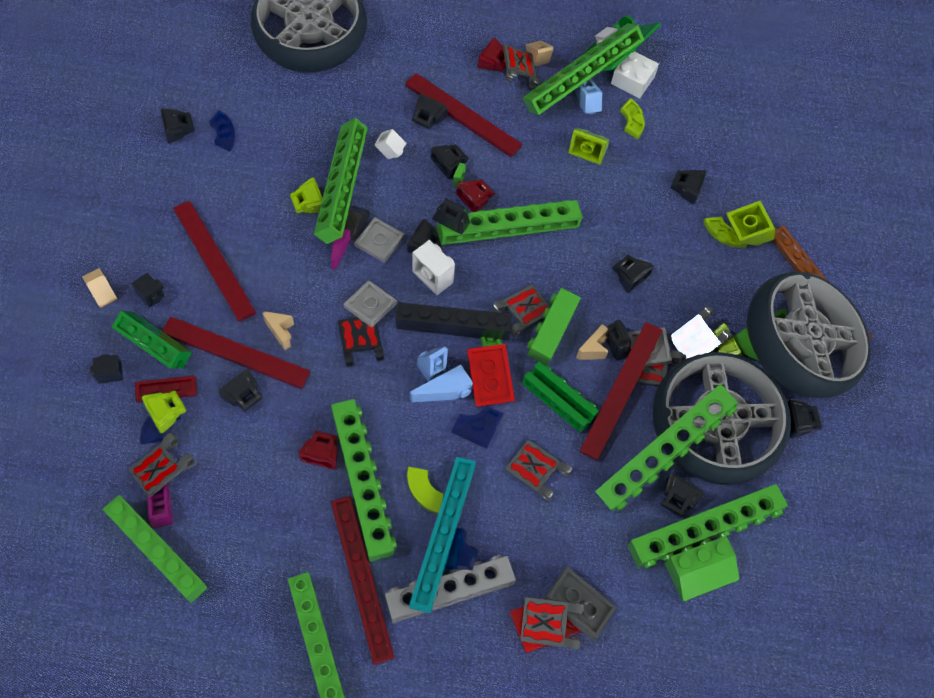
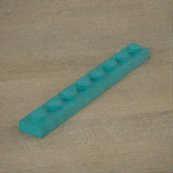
[409,457,476,614]

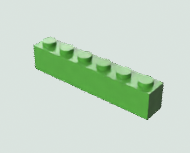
[102,495,207,603]

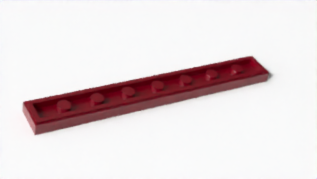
[405,73,522,158]
[173,200,256,322]
[162,316,310,389]
[579,322,663,461]
[331,495,395,665]

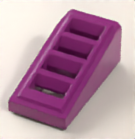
[331,229,351,270]
[147,483,173,528]

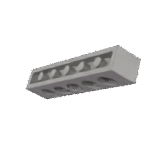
[385,555,516,623]

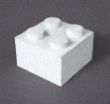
[611,51,659,98]
[412,240,455,295]

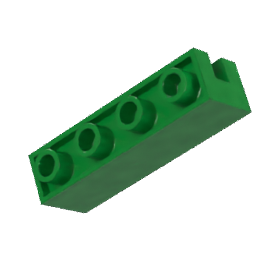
[112,311,192,369]
[522,361,599,434]

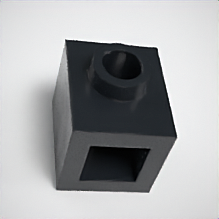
[132,272,165,307]
[90,354,123,384]

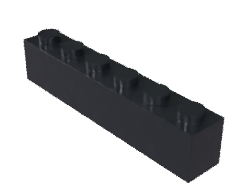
[395,302,512,341]

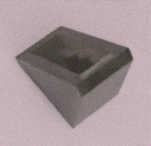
[344,205,370,241]

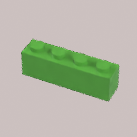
[527,288,581,365]

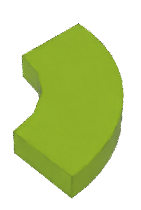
[620,98,645,140]
[703,217,748,248]
[407,466,444,514]

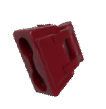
[477,38,506,72]
[456,179,495,212]
[298,430,338,470]

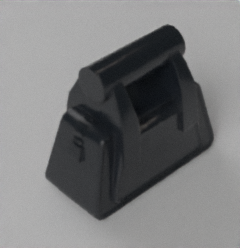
[412,94,448,129]
[160,108,195,144]
[431,144,469,179]
[671,170,706,204]
[432,198,470,235]
[407,219,442,253]
[612,255,653,293]
[606,320,631,360]
[219,369,263,412]
[787,398,822,438]
[661,473,705,518]

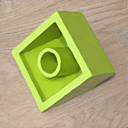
[568,128,610,165]
[726,201,775,246]

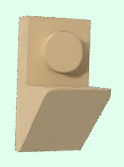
[525,41,553,67]
[82,268,118,308]
[262,312,294,350]
[576,325,608,360]

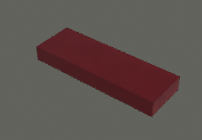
[135,375,197,403]

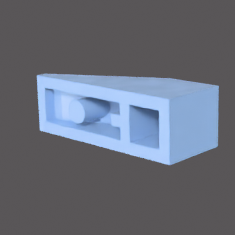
[575,78,602,114]
[417,347,448,382]
[410,365,473,402]

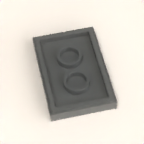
[543,566,617,641]

